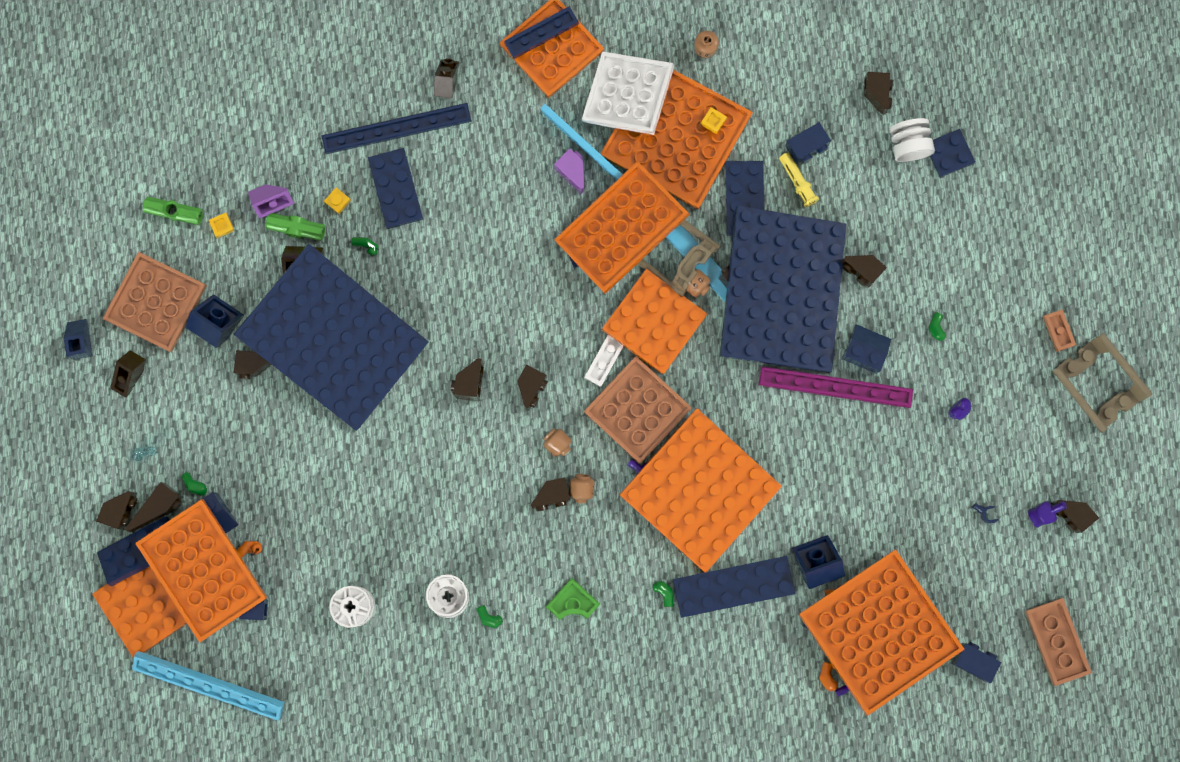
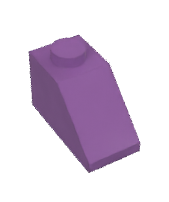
[554,148,584,194]
[248,184,294,219]

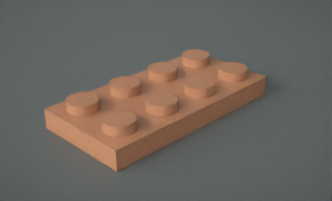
[1025,598,1092,686]

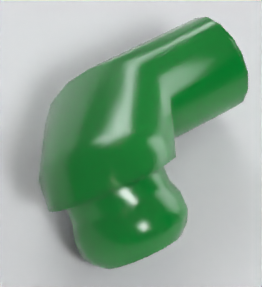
[351,237,379,256]
[928,312,946,341]
[181,472,207,496]
[652,581,674,607]
[476,605,503,628]

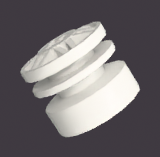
[889,118,935,162]
[426,575,469,618]
[329,586,376,628]

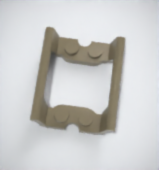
[637,220,721,297]
[1052,333,1153,433]

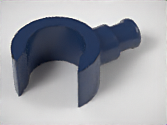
[973,503,999,524]

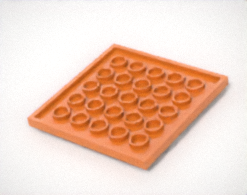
[600,70,753,210]
[619,408,782,573]
[798,549,964,716]

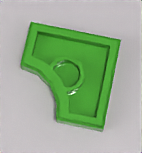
[546,578,600,620]

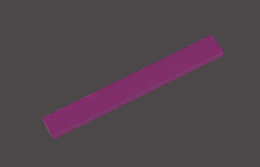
[758,366,914,408]

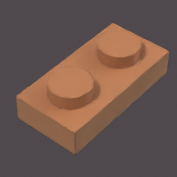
[1043,309,1076,352]

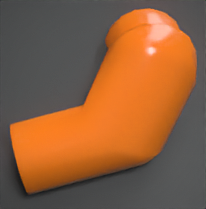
[237,541,262,558]
[819,662,839,691]

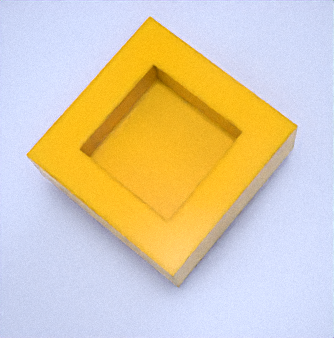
[701,107,727,134]
[324,187,351,214]
[209,213,235,238]

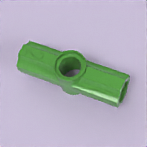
[143,196,203,225]
[266,213,326,241]

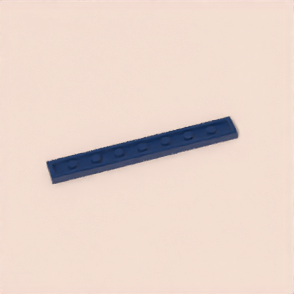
[321,103,472,155]

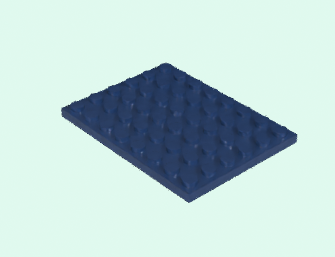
[719,206,847,373]
[234,244,429,431]

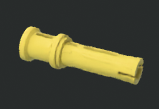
[779,152,819,208]

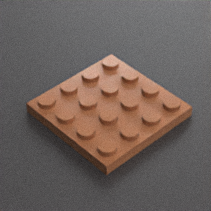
[102,252,207,353]
[584,356,692,464]

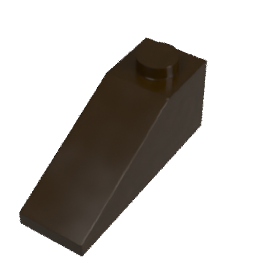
[125,482,184,532]

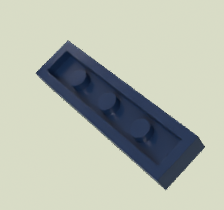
[504,6,579,59]

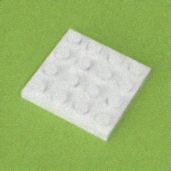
[582,52,674,135]

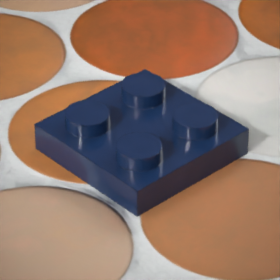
[930,129,975,178]

